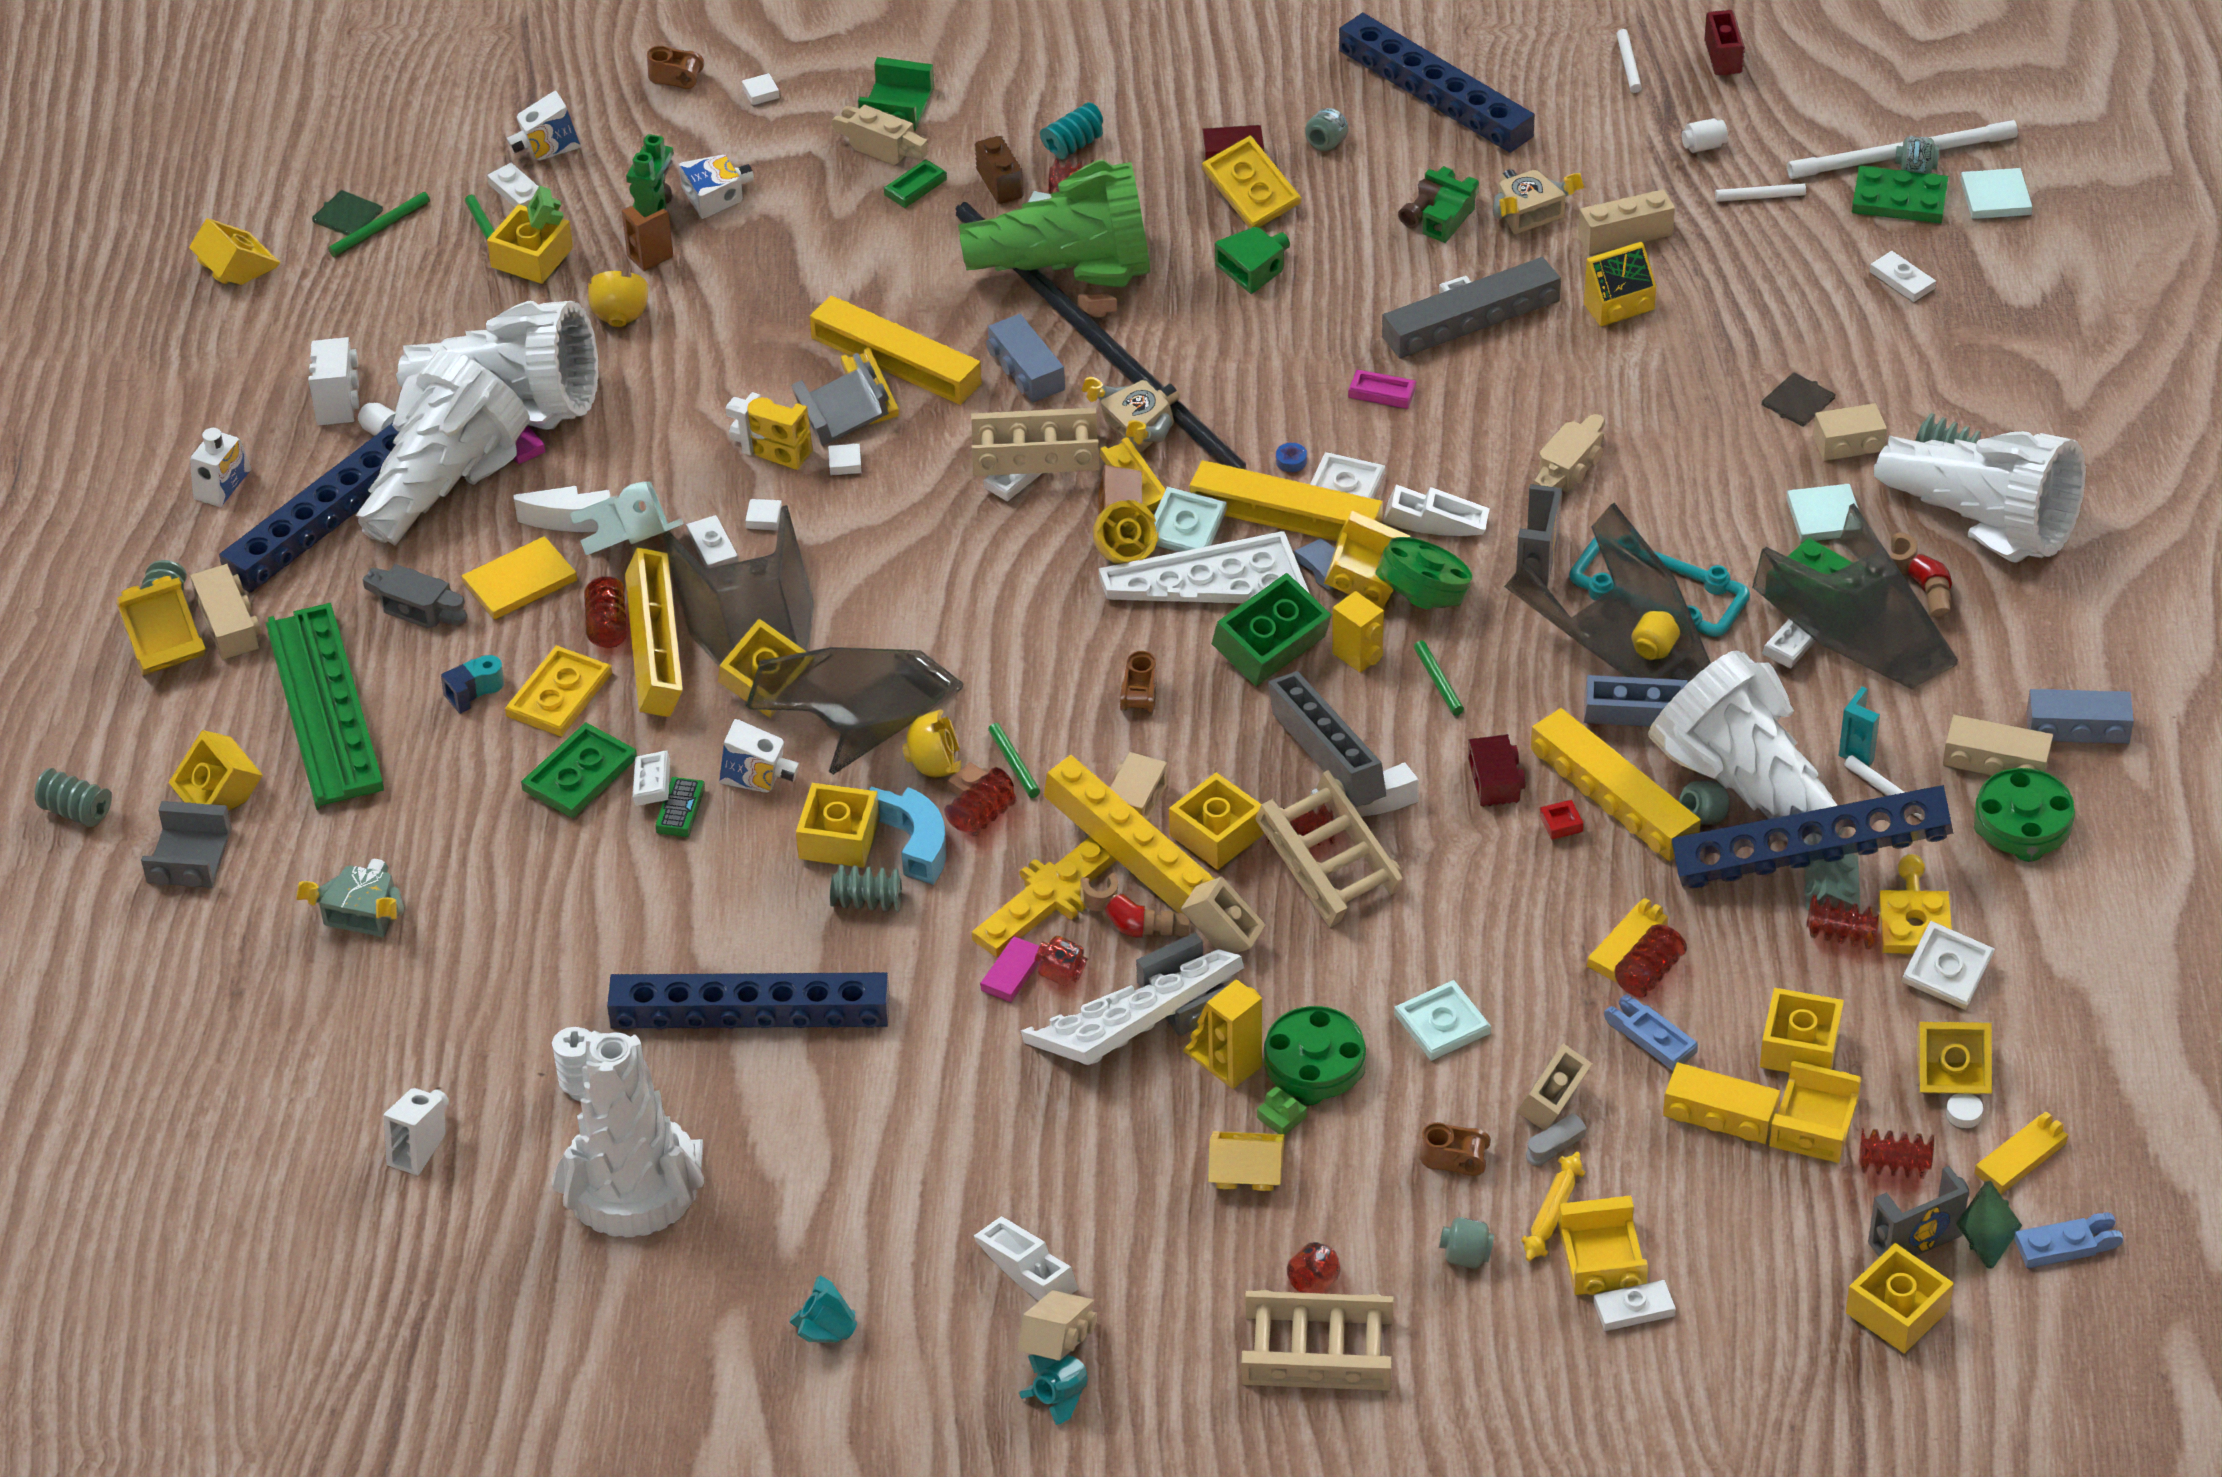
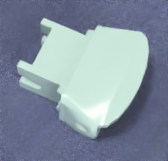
[570,481,684,555]

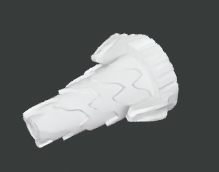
[396,301,599,429]
[356,350,530,546]
[1874,431,2086,563]
[1648,651,1848,845]
[552,1031,704,1238]

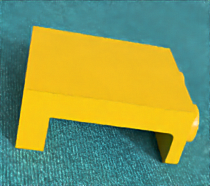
[1324,511,1410,609]
[116,576,206,676]
[1769,1061,1861,1163]
[1558,1195,1648,1295]

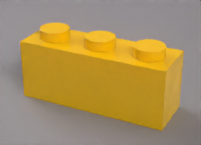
[1663,1062,1780,1144]

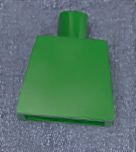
[1215,227,1290,294]

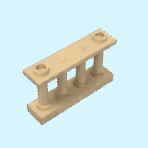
[971,408,1099,476]
[1255,770,1403,928]
[1241,1290,1393,1391]

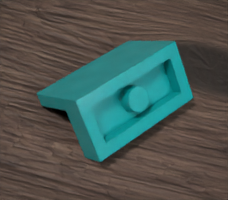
[1838,686,1880,767]

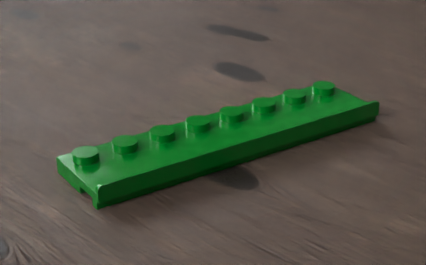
[265,603,384,810]

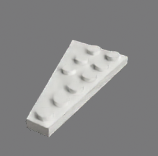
[1099,531,1310,603]
[1021,949,1244,1065]

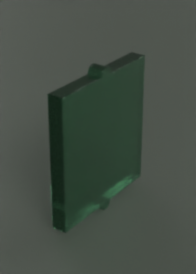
[312,190,383,236]
[1956,1181,2022,1269]

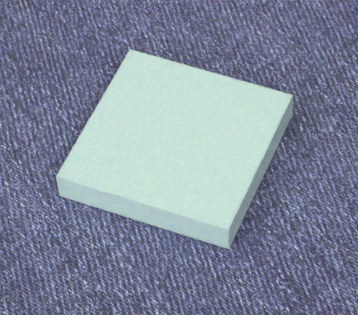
[1960,168,2032,219]
[1787,484,1865,542]
[1154,487,1227,552]
[1394,980,1491,1061]

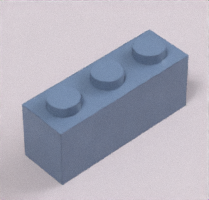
[986,314,1065,402]
[1584,675,1687,727]
[2026,689,2134,744]

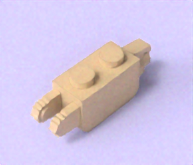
[831,105,928,165]
[1534,414,1605,492]

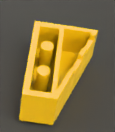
[1183,979,1263,1089]

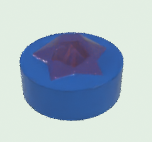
[1276,443,1307,472]

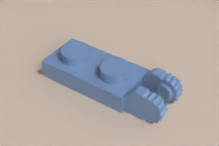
[1603,994,1698,1071]
[2014,1212,2124,1268]

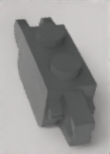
[362,564,467,629]

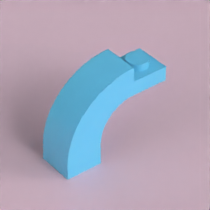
[870,787,947,885]

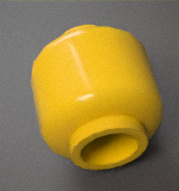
[1631,611,1680,660]

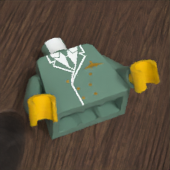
[296,859,405,937]

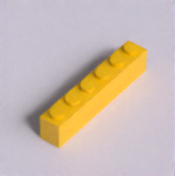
[809,295,982,405]
[1189,460,1383,541]
[625,547,683,717]
[1531,708,1701,862]
[1044,755,1215,913]

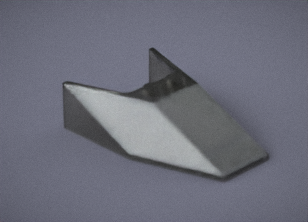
[1504,503,1711,683]
[1752,503,1958,689]
[663,505,814,680]
[746,647,964,775]

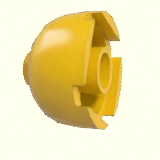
[588,271,649,327]
[1093,500,1159,564]
[902,709,961,778]

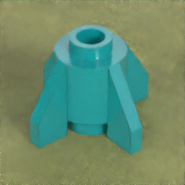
[789,1275,857,1343]
[1019,1354,1088,1425]

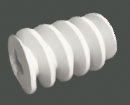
[552,1027,592,1102]

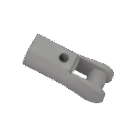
[1526,1113,1587,1166]

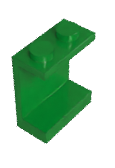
[858,57,935,131]

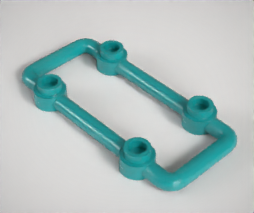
[1569,533,1750,637]

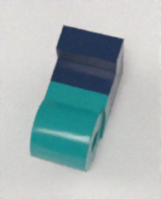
[441,655,504,714]

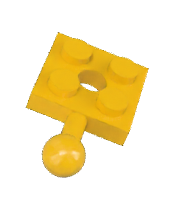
[1878,854,1952,954]

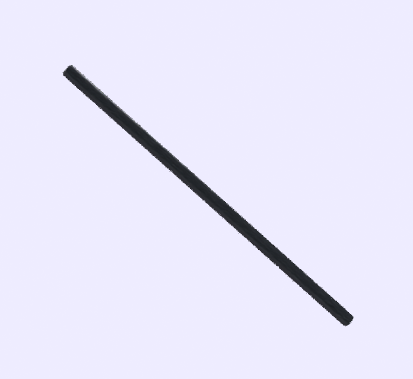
[955,202,1246,470]

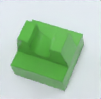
[527,186,564,230]
[1257,1086,1307,1136]

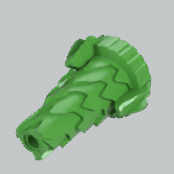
[958,159,1151,288]

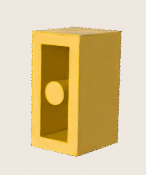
[1332,591,1384,673]

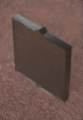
[1761,372,1836,427]

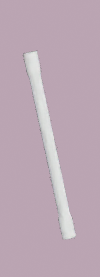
[1787,120,2018,179]

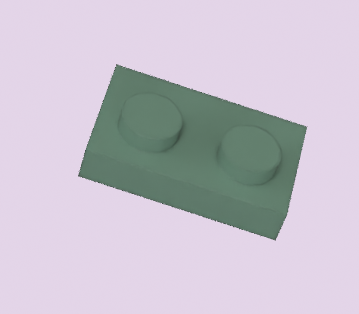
[1803,854,1860,915]

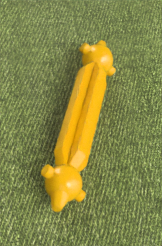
[1521,1152,1586,1262]

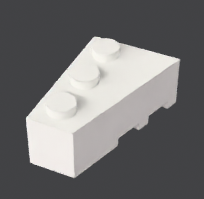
[308,337,359,426]

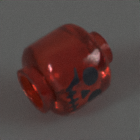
[1034,936,1088,986]
[1286,1242,1341,1294]

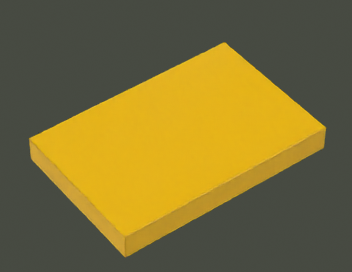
[1202,135,1302,228]
[461,536,578,620]
[505,645,613,737]

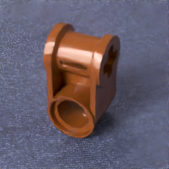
[647,46,705,89]
[1120,651,1157,713]
[1420,1122,1491,1176]

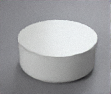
[1946,1094,1983,1128]

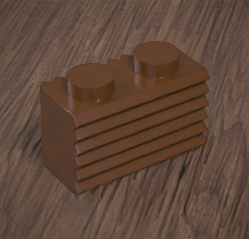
[974,136,1024,204]

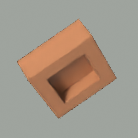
[1078,292,1117,317]
[948,762,995,805]

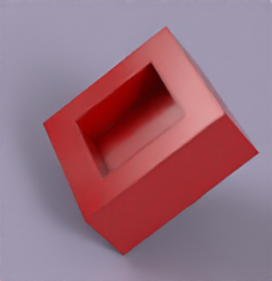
[1540,799,1584,840]

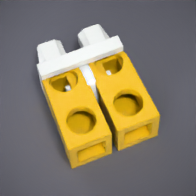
[726,392,813,470]

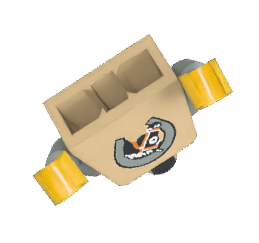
[1493,169,1585,234]
[1081,377,1180,454]

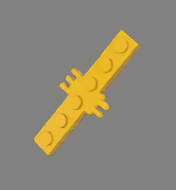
[972,837,1117,958]

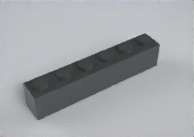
[1382,257,1561,359]
[1268,671,1386,807]

